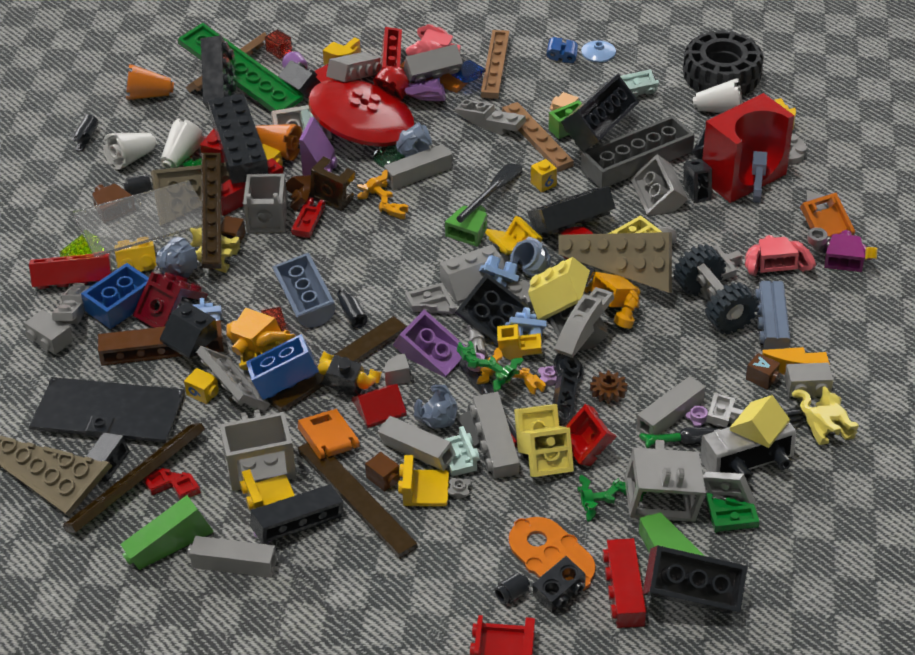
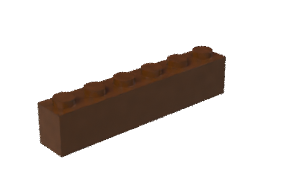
[98,320,224,366]

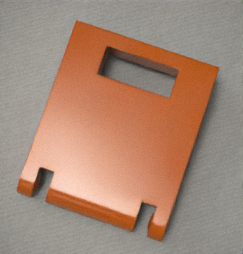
[800,193,855,237]
[298,409,360,459]

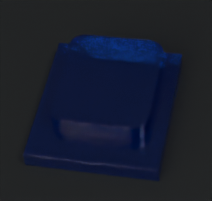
[448,60,486,83]

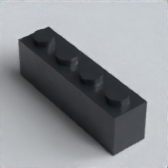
[250,484,344,544]

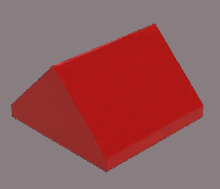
[352,384,407,428]

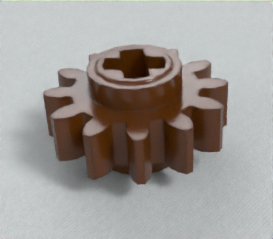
[590,370,628,404]

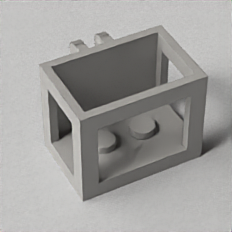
[219,410,297,491]
[624,447,706,522]

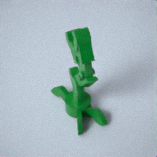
[457,341,523,392]
[577,475,647,522]

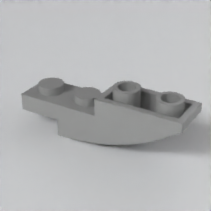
[455,99,527,135]
[52,283,91,324]
[554,287,614,358]

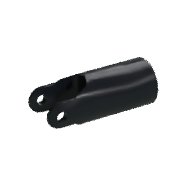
[72,114,99,151]
[337,288,368,328]

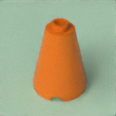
[126,64,174,100]
[255,124,303,161]

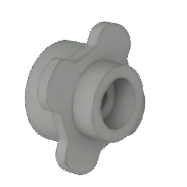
[448,478,471,499]

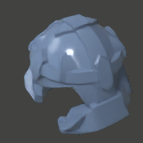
[396,122,432,157]
[156,237,197,278]
[510,237,551,278]
[413,385,458,429]

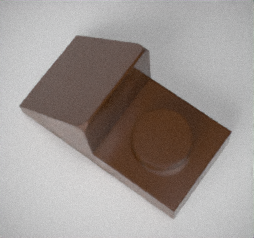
[286,175,311,211]

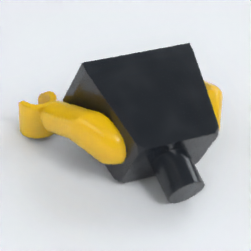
[318,351,382,396]

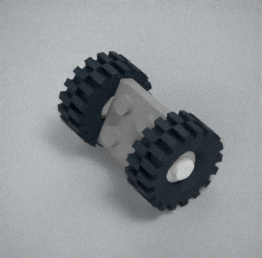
[673,244,760,335]

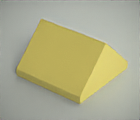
[730,395,790,448]

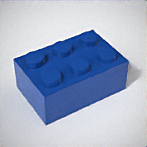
[81,263,149,329]
[246,334,319,400]

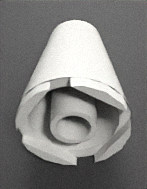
[693,79,743,113]
[160,119,206,169]
[103,133,157,170]

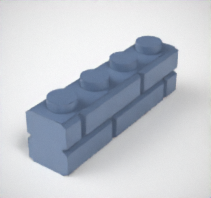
[755,281,790,350]

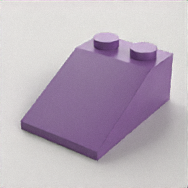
[299,117,338,176]
[393,309,466,377]

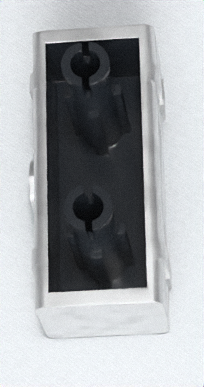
[701,422,796,482]

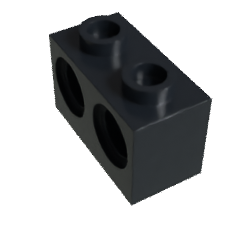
[532,556,586,613]

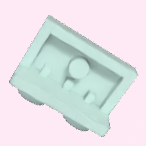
[620,69,659,97]
[445,426,480,477]

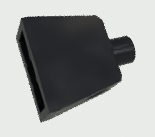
[683,159,712,203]

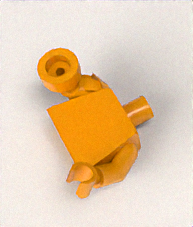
[584,272,640,329]
[226,308,295,355]

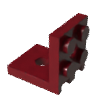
[133,272,208,328]

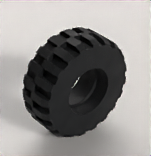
[683,30,764,96]

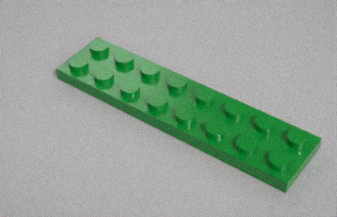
[178,23,304,112]

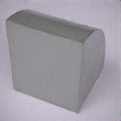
[384,353,410,386]

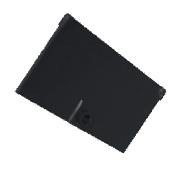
[29,377,185,442]

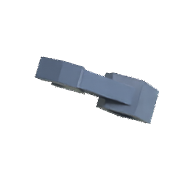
[752,151,767,203]

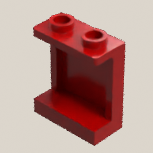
[470,615,535,655]

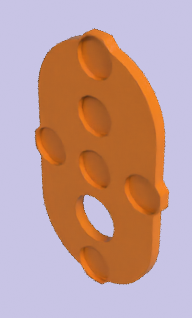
[509,517,595,590]

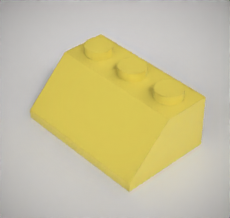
[528,257,590,320]

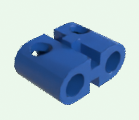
[546,37,578,63]

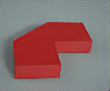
[143,468,201,500]

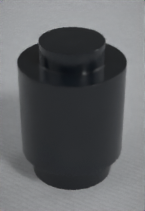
[123,174,152,196]
[494,572,530,604]

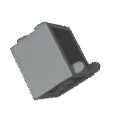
[243,174,288,233]

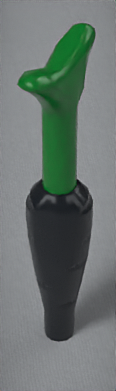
[639,427,725,448]

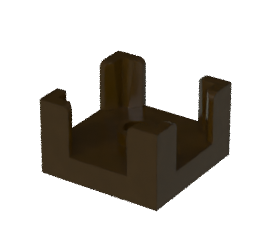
[310,156,355,212]

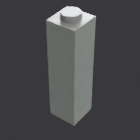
[384,144,453,190]
[636,376,705,435]
[378,416,456,471]
[187,536,277,578]

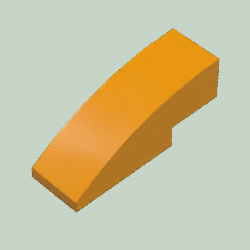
[762,347,830,375]

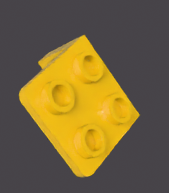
[485,216,543,256]
[114,238,157,271]
[398,455,449,506]
[239,469,295,510]

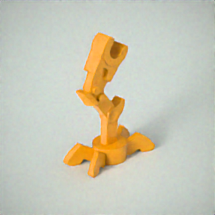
[357,170,408,219]
[477,348,546,394]

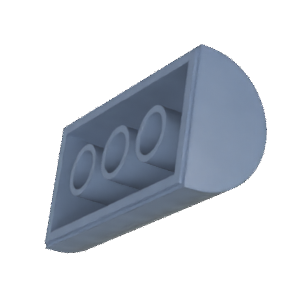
[272,253,335,327]

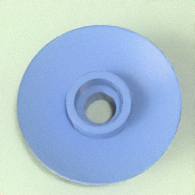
[581,40,616,63]

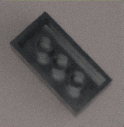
[201,35,236,110]
[527,186,616,235]
[642,545,748,615]

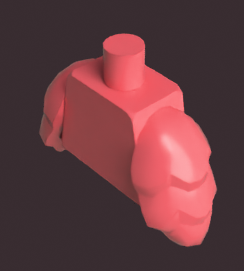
[406,24,461,56]
[745,235,816,276]

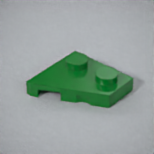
[705,493,760,532]

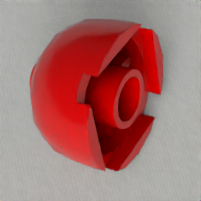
[373,67,409,99]

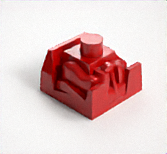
[565,404,617,466]

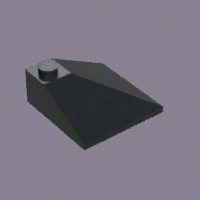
[455,273,534,347]

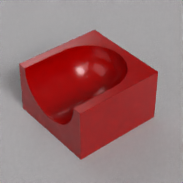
[703,93,794,203]

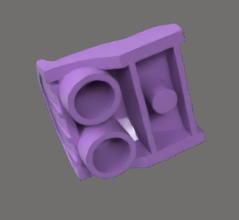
[405,78,446,101]

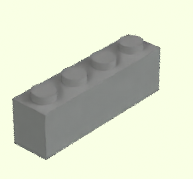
[326,52,381,82]
[470,392,520,479]

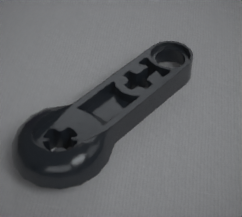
[552,353,584,426]

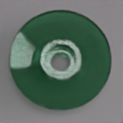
[373,144,406,168]

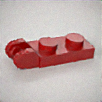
[291,198,325,238]

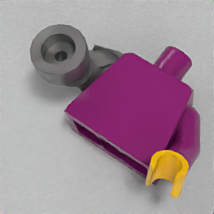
[807,228,878,272]

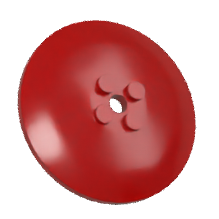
[308,79,414,146]

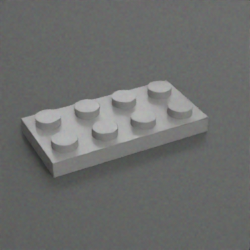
[196,346,270,411]

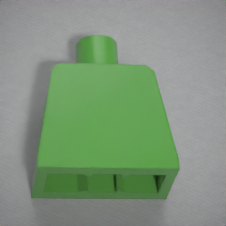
[445,205,487,247]

